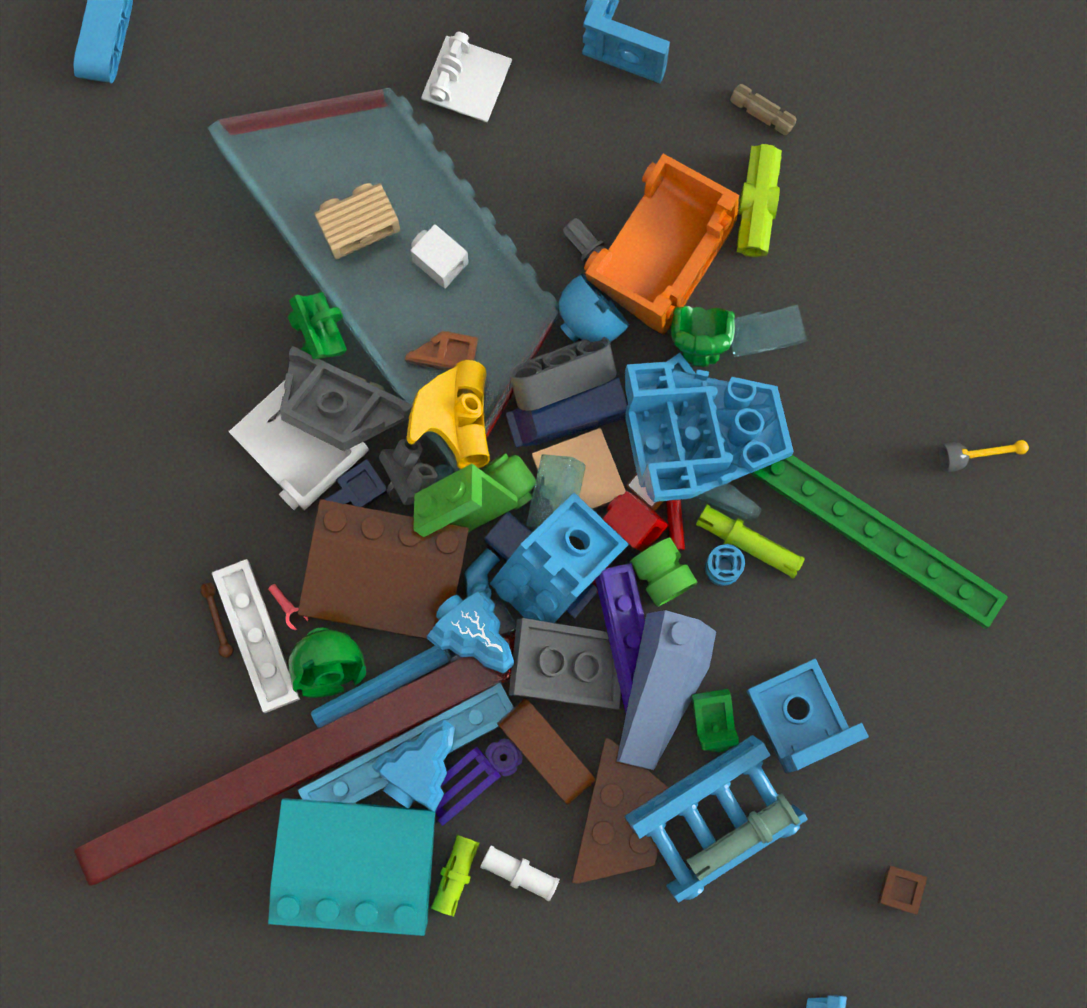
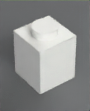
[410,224,469,289]

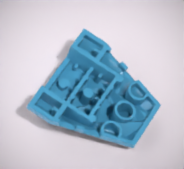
[625,362,794,502]

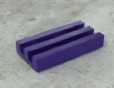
[435,747,501,826]

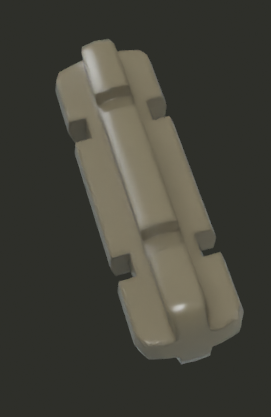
[730,84,797,135]

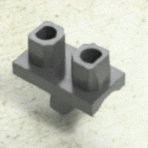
[379,439,438,505]

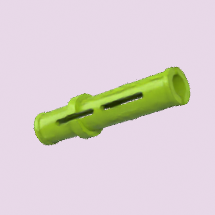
[696,504,805,579]

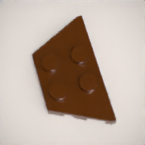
[572,738,669,884]

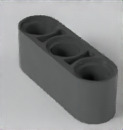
[509,337,617,411]

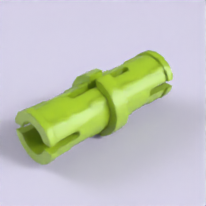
[431,835,480,917]

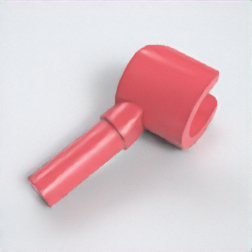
[268,584,308,630]

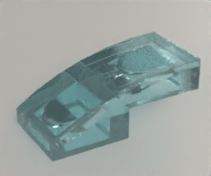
[731,305,808,357]

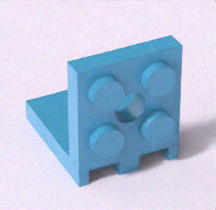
[582,0,670,84]
[490,493,628,623]
[746,659,869,774]

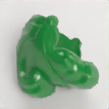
[671,306,735,367]

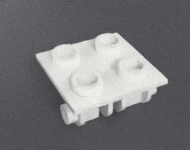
[421,32,512,123]

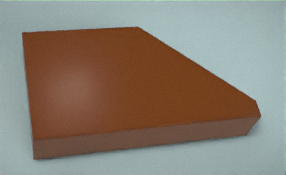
[405,331,479,371]

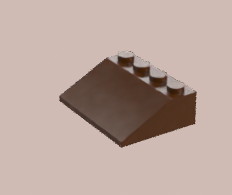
[298,499,469,639]

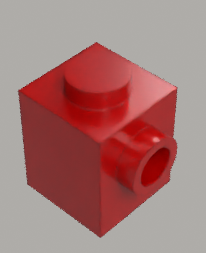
[603,491,669,552]

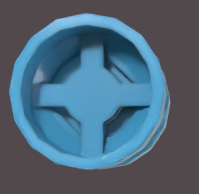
[704,544,745,586]

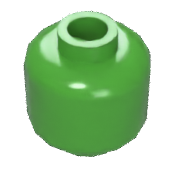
[482,453,536,510]

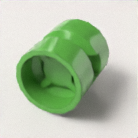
[629,537,698,607]

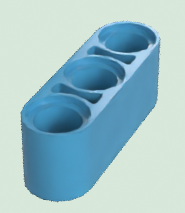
[74,0,133,83]

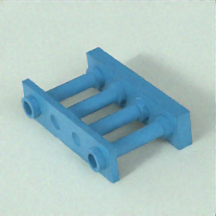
[624,735,808,903]

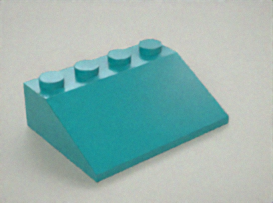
[268,798,436,936]

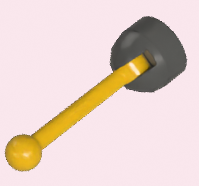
[939,440,1029,473]

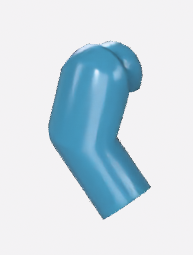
[464,548,500,598]

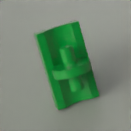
[288,292,347,360]

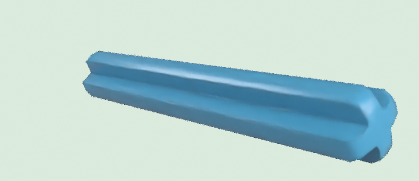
[311,646,450,729]

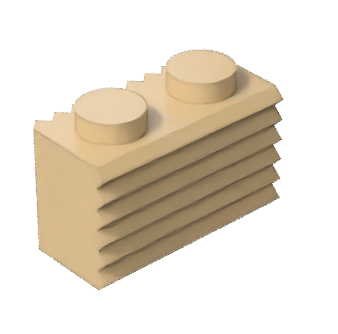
[314,183,400,260]

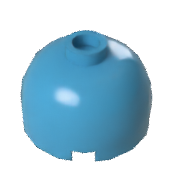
[559,273,629,342]

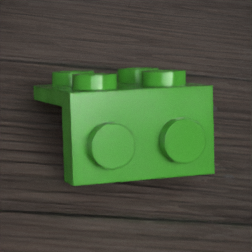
[414,463,518,537]

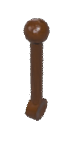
[201,582,233,658]

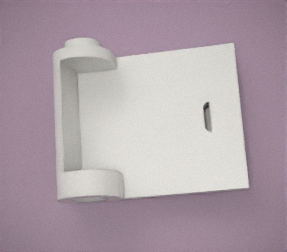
[229,380,369,511]

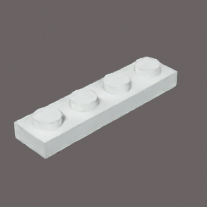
[212,559,300,713]

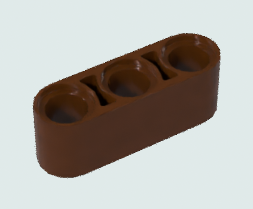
[497,698,596,805]

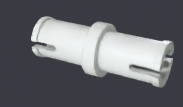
[480,845,560,901]

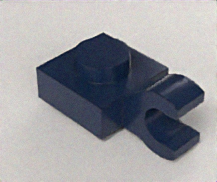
[325,460,387,508]

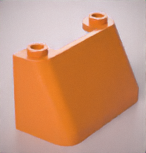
[584,153,739,335]

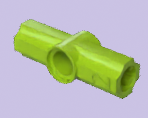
[736,144,782,258]

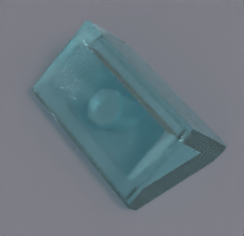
[526,454,585,528]

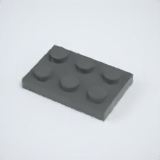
[509,618,621,710]

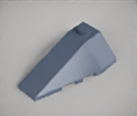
[616,610,716,770]

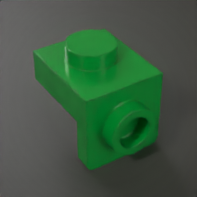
[691,689,739,752]

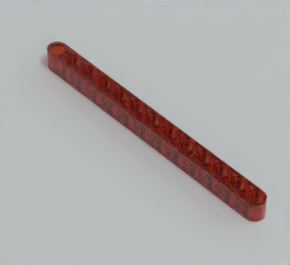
[74,633,515,886]

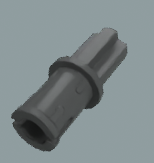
[563,218,605,262]

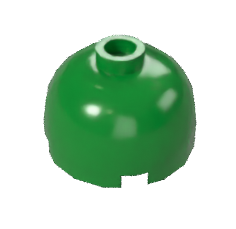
[289,628,366,698]

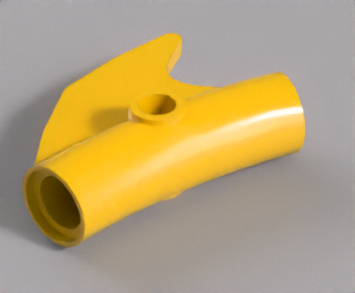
[407,360,490,469]

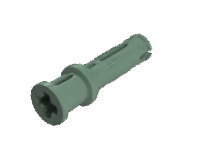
[687,793,800,881]

